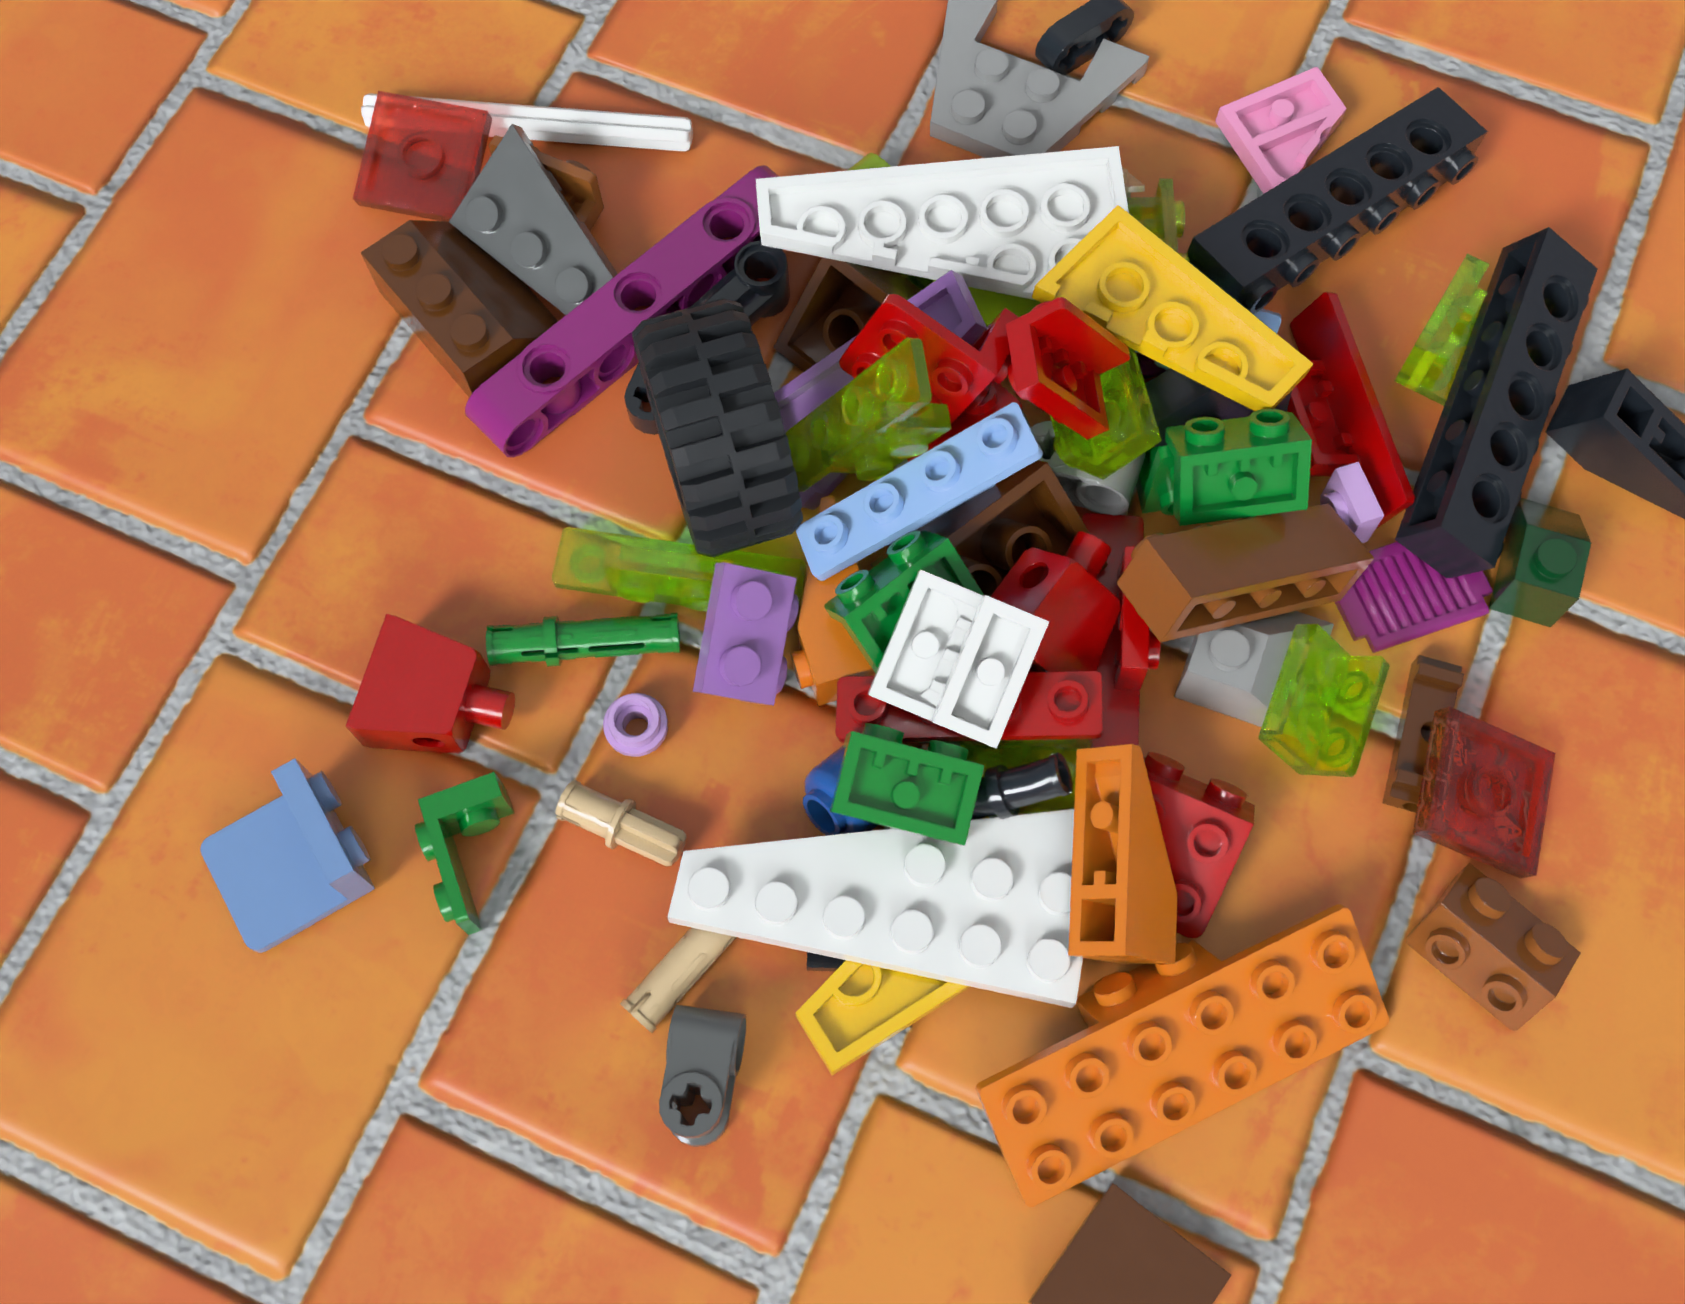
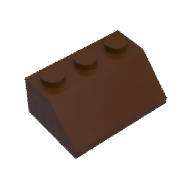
[361,220,558,398]
[773,257,921,441]
[870,460,1108,597]

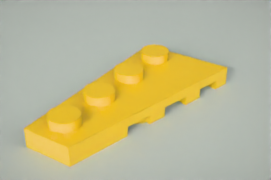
[1032,205,1313,411]
[796,817,989,1075]

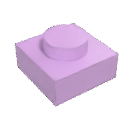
[1320,462,1384,543]

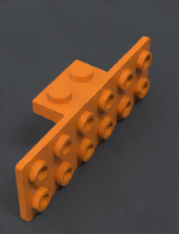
[975,904,1389,1207]

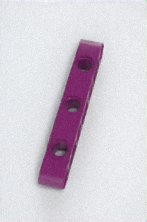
[465,165,779,457]

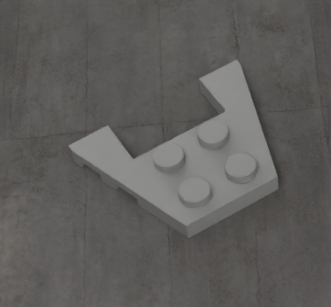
[930,0,1149,158]

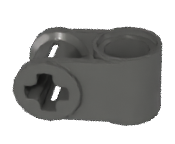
[659,1005,746,1147]

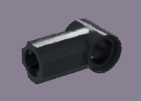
[689,240,790,326]

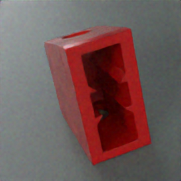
[991,531,1121,672]
[346,614,515,754]

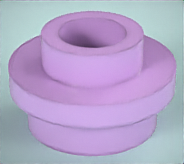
[603,693,668,757]

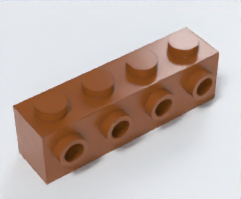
[1116,503,1374,643]

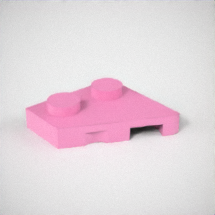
[1215,67,1347,194]

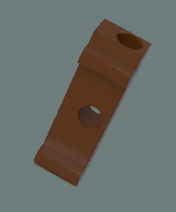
[1383,655,1464,816]

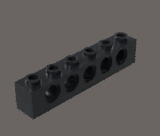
[1184,87,1488,314]
[1395,227,1598,579]

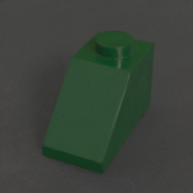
[1489,498,1591,627]

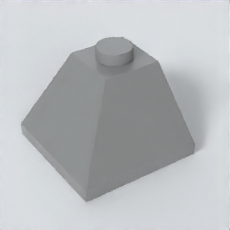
[1174,611,1334,740]

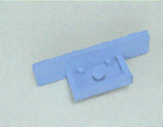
[796,402,1043,581]

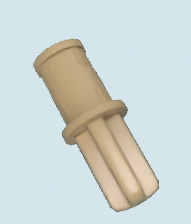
[555,780,687,866]

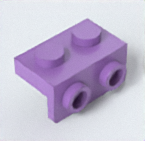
[693,562,799,706]

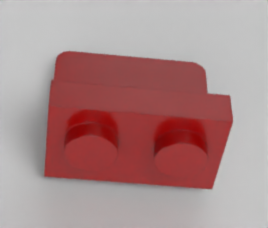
[839,294,1019,437]
[1143,752,1255,938]

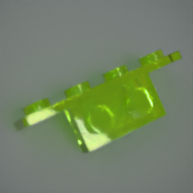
[785,337,952,492]
[552,527,806,619]

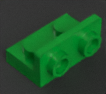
[1165,409,1312,526]
[824,530,984,673]
[829,723,984,846]

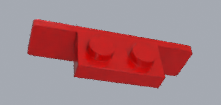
[1287,292,1415,529]
[1072,513,1161,751]
[835,671,1103,743]

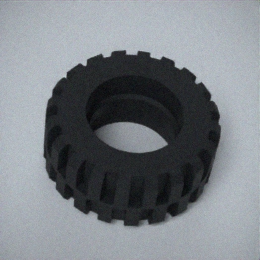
[632,298,803,557]

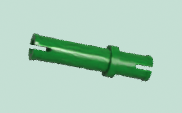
[486,612,681,667]

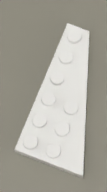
[756,146,1129,300]
[667,809,1083,1008]

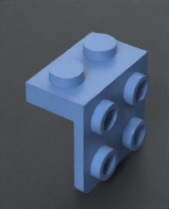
[200,758,375,953]

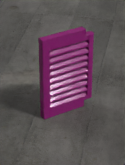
[1335,542,1493,653]

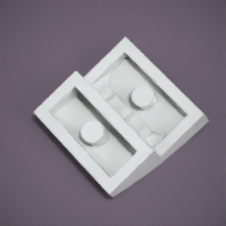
[868,569,1049,749]

